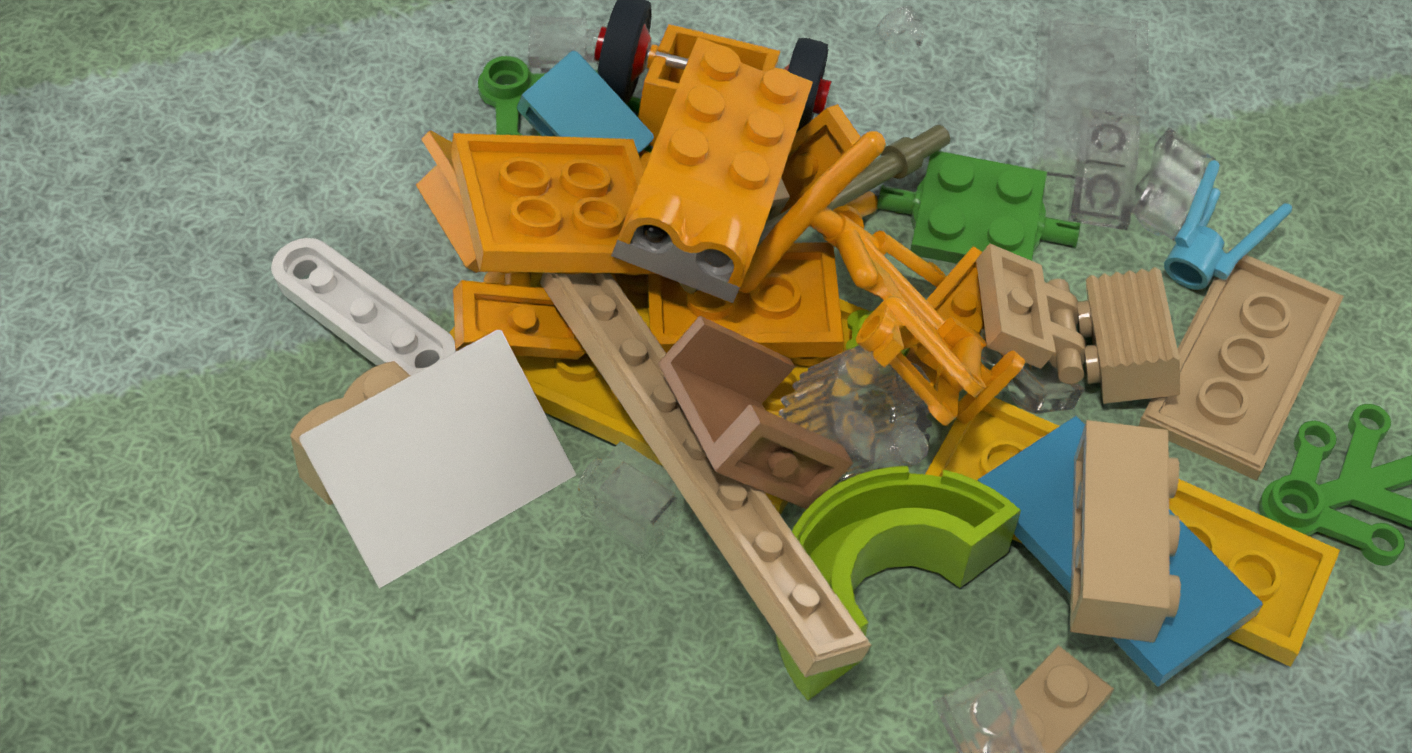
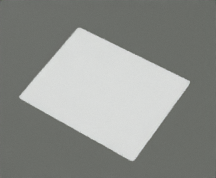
[299,330,576,588]

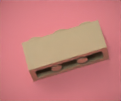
[1070,420,1181,643]

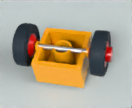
[594,0,832,147]

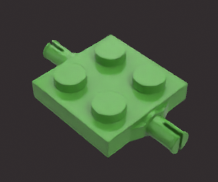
[877,151,1081,264]

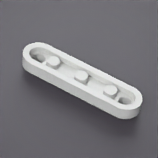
[271,238,457,376]

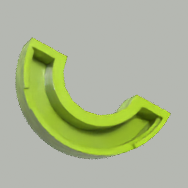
[776,466,1021,701]

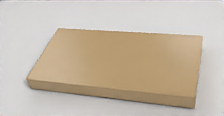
[1138,248,1344,481]

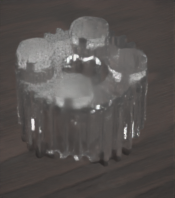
[779,346,932,488]

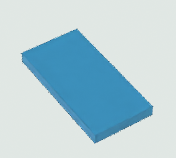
[977,416,1263,687]

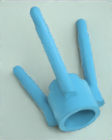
[1164,160,1292,290]

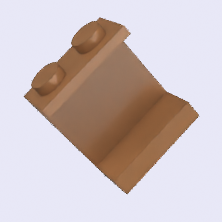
[658,316,853,509]

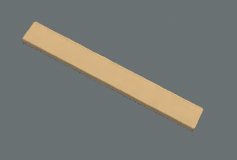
[540,272,871,677]

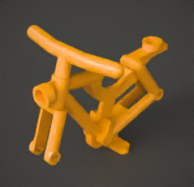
[739,131,1025,426]

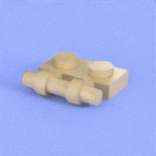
[976,244,1086,384]

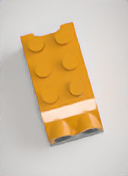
[611,36,813,303]

